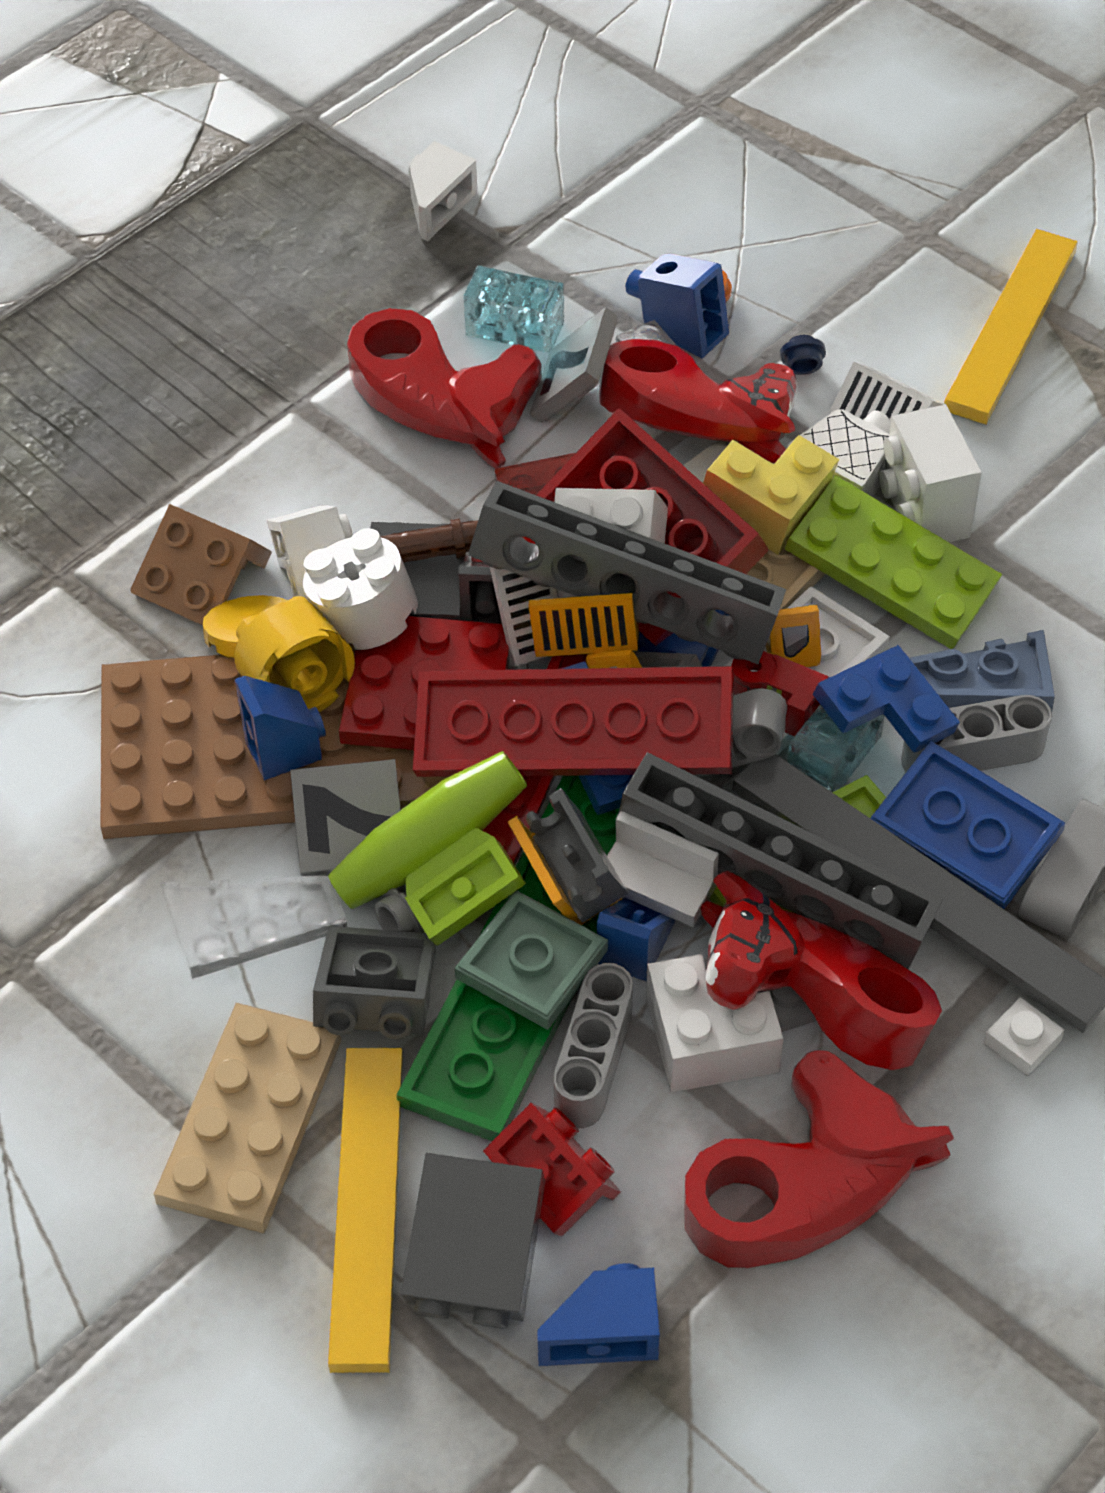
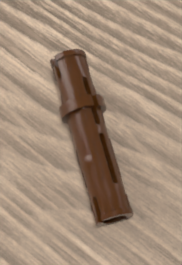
[380,518,478,563]

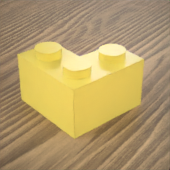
[703,435,840,555]

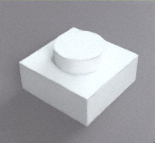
[984,997,1065,1076]

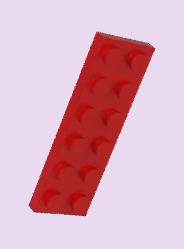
[413,666,734,777]

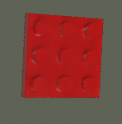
[339,616,510,750]

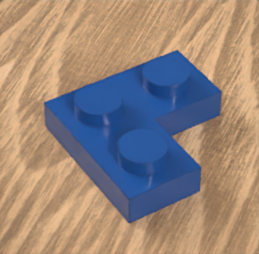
[813,645,960,753]

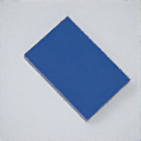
[870,741,1065,910]

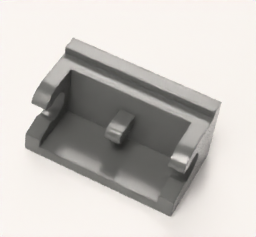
[526,788,628,923]

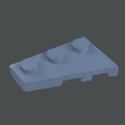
[910,630,1055,712]

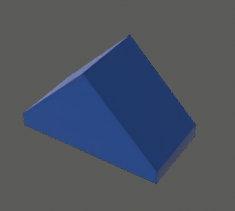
[597,897,676,982]

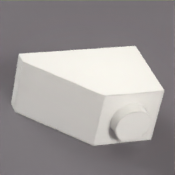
[408,141,478,241]

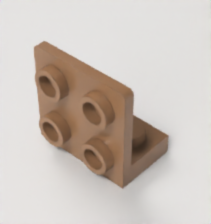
[131,504,272,625]

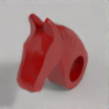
[347,308,542,469]
[684,1050,954,1268]

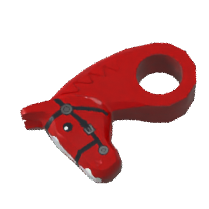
[599,339,797,464]
[700,871,942,1070]

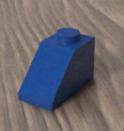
[235,676,326,781]
[537,1263,660,1366]

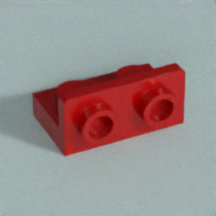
[483,1102,621,1237]

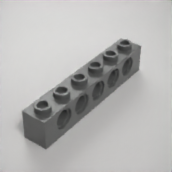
[468,481,786,664]
[618,752,943,970]

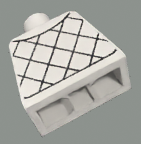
[786,410,891,497]

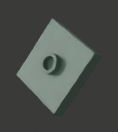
[454,890,608,1030]

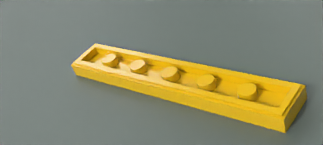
[944,229,1078,425]
[328,1048,403,1373]

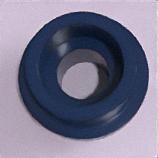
[780,335,826,375]

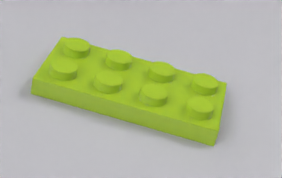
[785,475,1003,649]

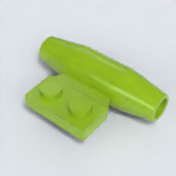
[328,751,528,946]

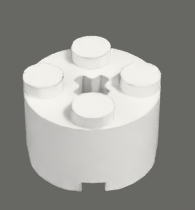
[303,529,418,650]

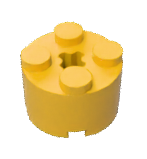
[234,596,355,712]

